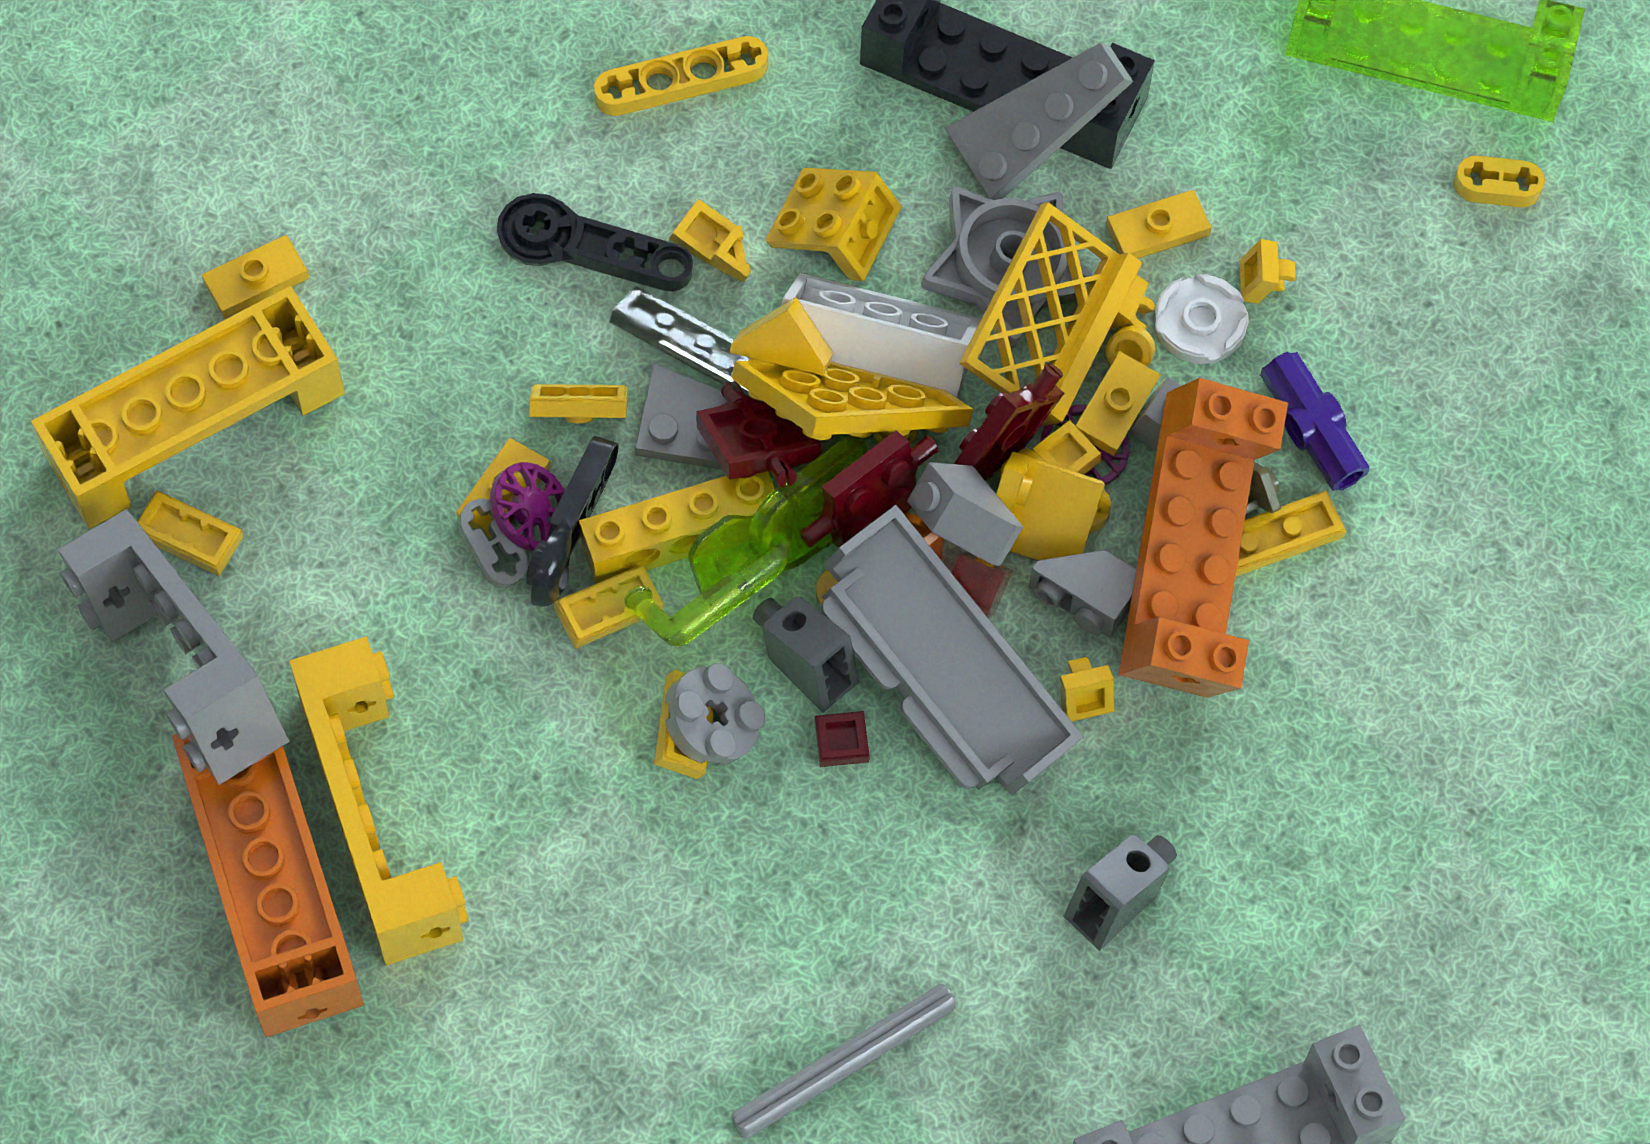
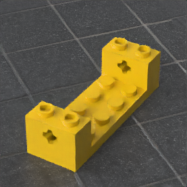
[31,285,345,530]
[289,636,469,966]

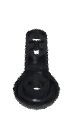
[497,193,693,292]
[526,436,619,607]

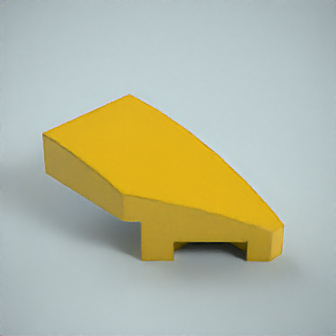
[669,199,751,282]

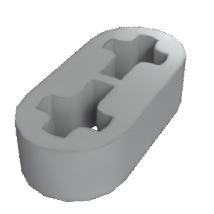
[458,499,528,588]

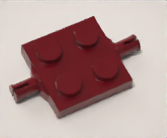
[954,363,1065,481]
[696,381,821,487]
[799,430,939,548]

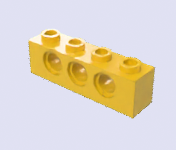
[579,471,781,584]

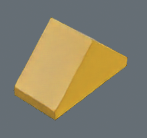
[730,297,833,376]

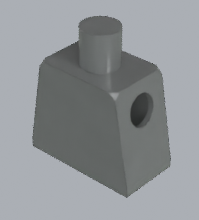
[753,597,859,713]
[1063,835,1177,951]

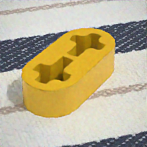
[1453,156,1545,207]

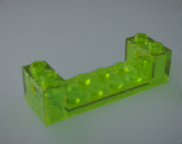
[1285,0,1585,122]

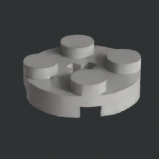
[665,663,765,766]

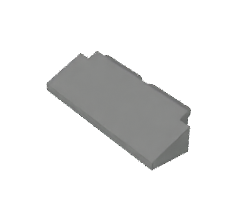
[821,505,1084,795]

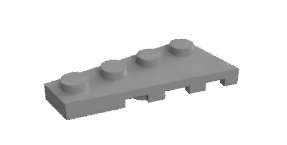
[945,43,1133,200]
[635,363,834,486]

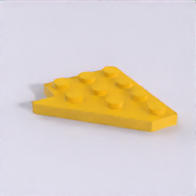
[732,358,973,440]

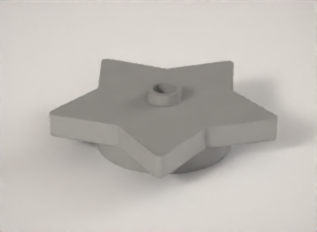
[921,187,1093,348]

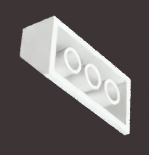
[781,273,981,398]

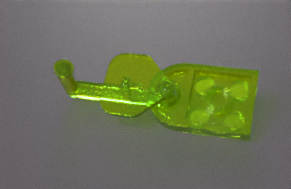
[624,435,868,647]

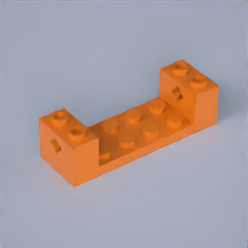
[1118,377,1288,698]
[171,734,365,1038]

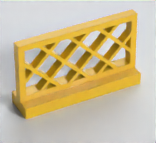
[959,202,1143,427]

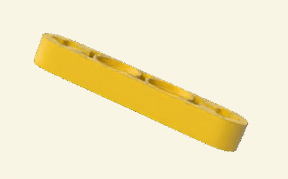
[594,36,768,116]

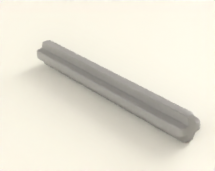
[732,984,956,1138]

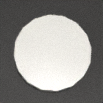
[1154,274,1249,364]

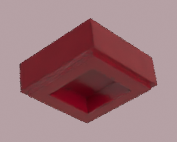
[814,711,870,767]

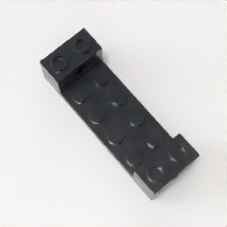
[860,0,1155,169]

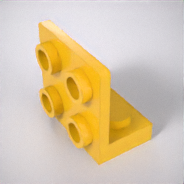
[766,168,902,281]
[978,452,1105,561]

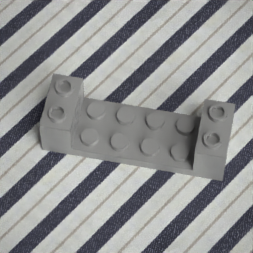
[58,509,290,785]
[1073,1024,1405,1144]

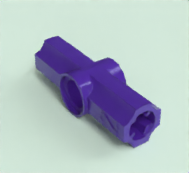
[1260,351,1370,491]

